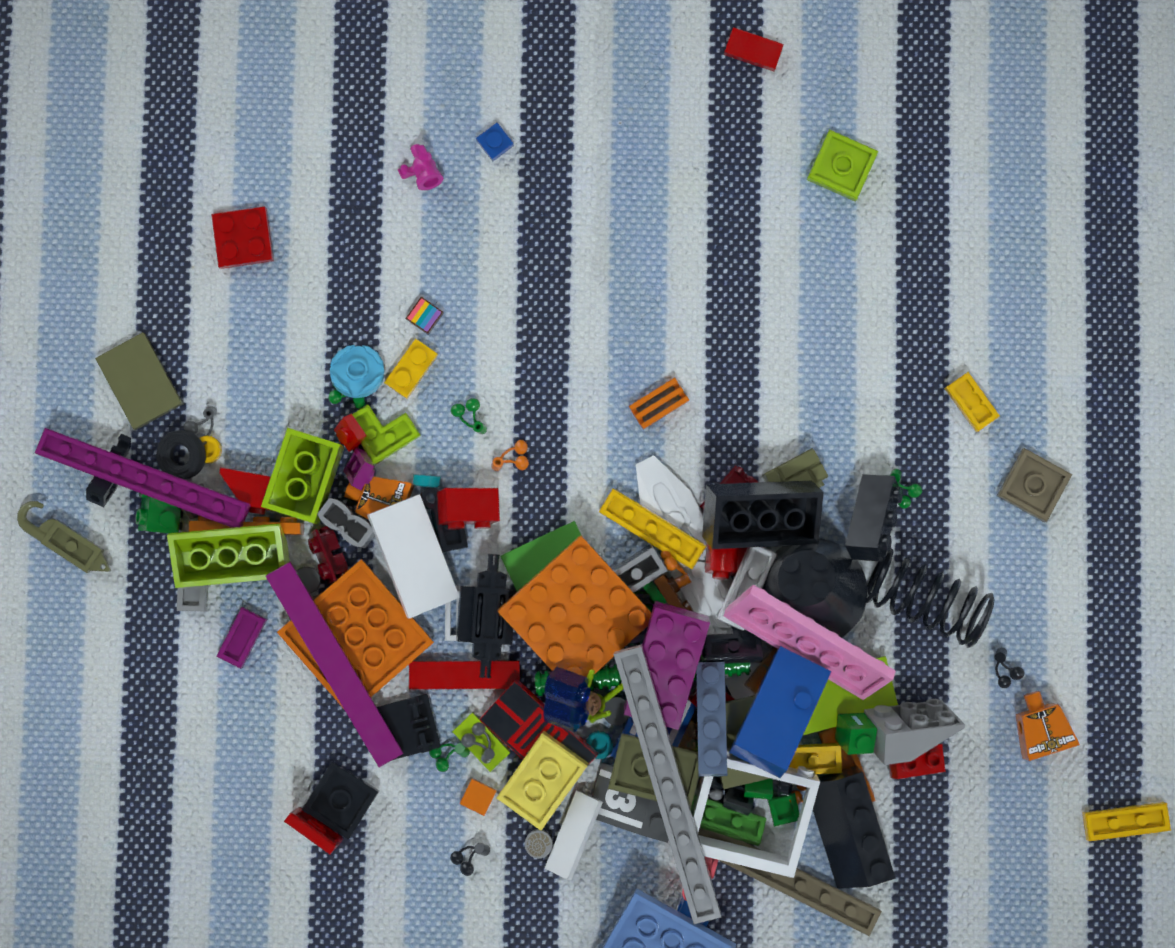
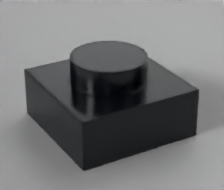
[722,785,754,816]

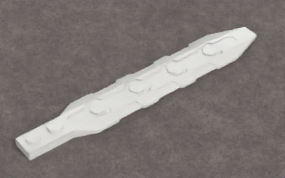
[636,455,803,745]

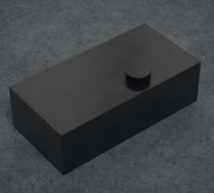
[702,480,824,549]

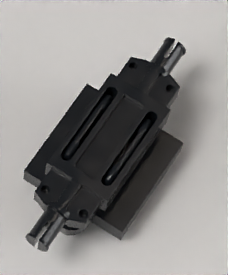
[456,554,516,678]

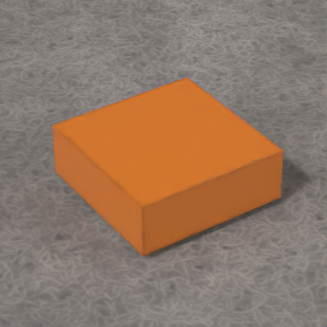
[460,778,497,816]

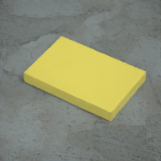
[496,731,589,830]

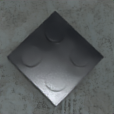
[302,761,379,840]

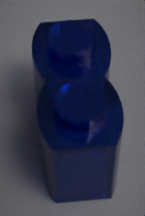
[543,667,590,733]

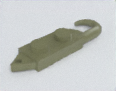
[17,501,111,573]

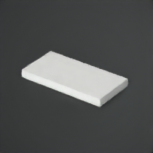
[367,494,460,619]

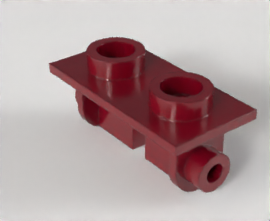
[308,526,349,585]

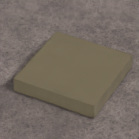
[997,448,1073,523]

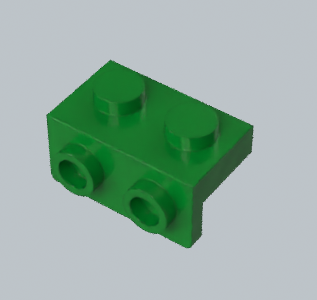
[136,493,181,533]

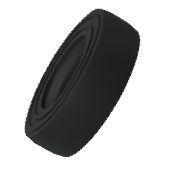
[156,430,206,480]

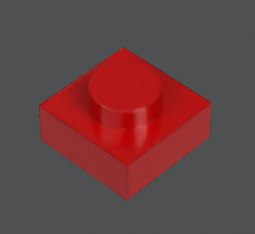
[334,413,367,452]

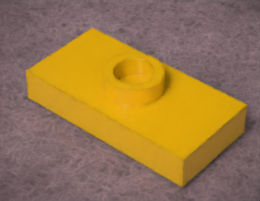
[944,372,1000,433]

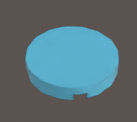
[330,345,385,398]

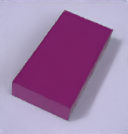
[216,607,268,669]

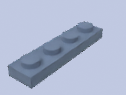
[696,662,727,777]

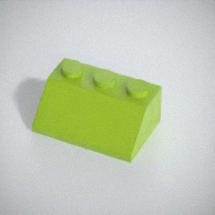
[261,427,345,525]

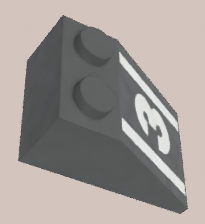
[592,762,669,843]

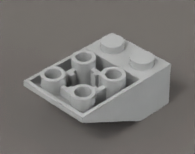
[864,699,965,765]

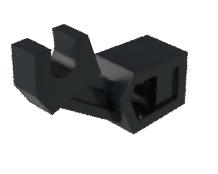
[86,434,131,508]

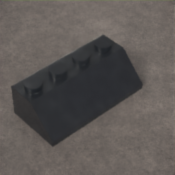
[805,765,896,888]

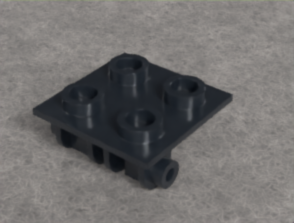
[377,694,441,760]

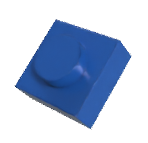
[476,123,514,162]

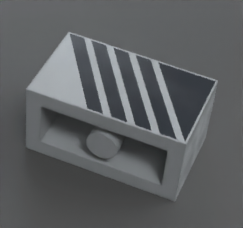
[611,544,668,592]

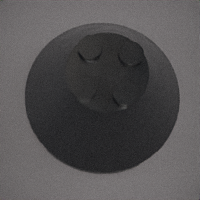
[762,538,868,638]

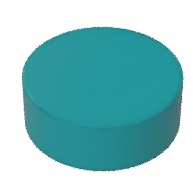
[413,474,441,487]
[586,731,613,759]

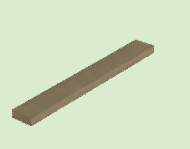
[698,828,882,937]

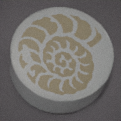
[525,829,553,859]

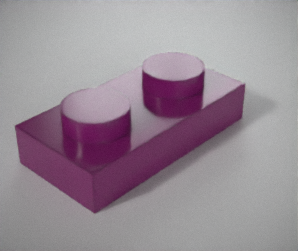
[343,447,375,490]

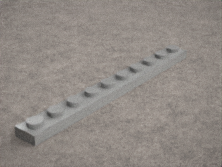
[614,644,721,924]

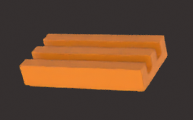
[629,377,689,430]

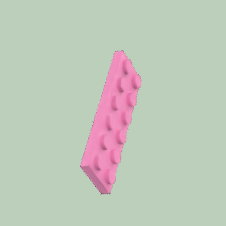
[723,585,896,700]

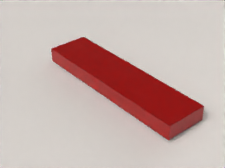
[409,661,520,689]

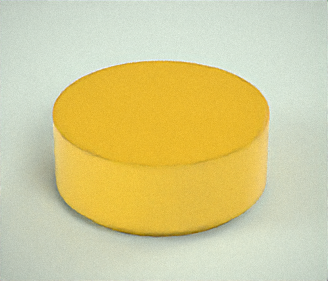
[200,436,222,464]

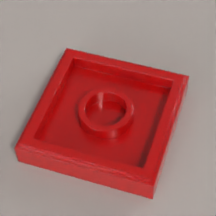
[284,807,343,854]

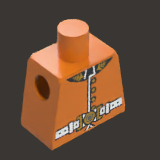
[344,477,414,520]
[1016,691,1080,761]

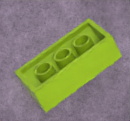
[167,524,290,588]

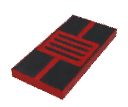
[479,678,599,764]

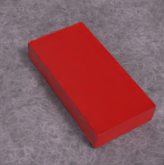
[724,27,784,72]

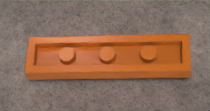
[189,516,305,535]

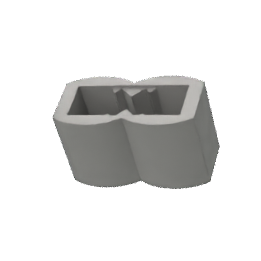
[318,498,375,548]

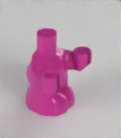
[398,144,444,190]

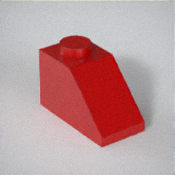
[219,467,273,515]

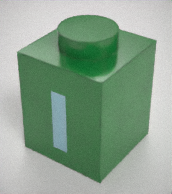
[835,713,877,755]

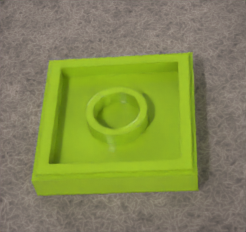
[807,129,879,202]

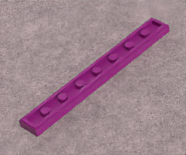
[35,428,251,528]
[265,561,403,768]

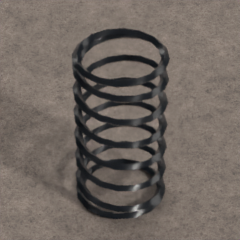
[866,548,995,648]

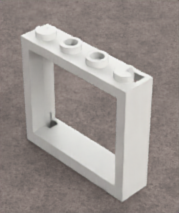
[691,748,820,878]

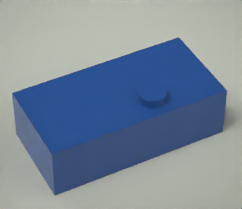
[729,646,832,778]

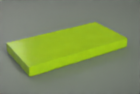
[803,656,898,735]

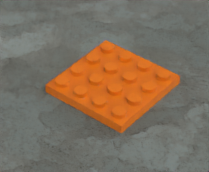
[497,535,651,693]
[277,559,434,709]

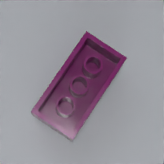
[624,601,710,730]

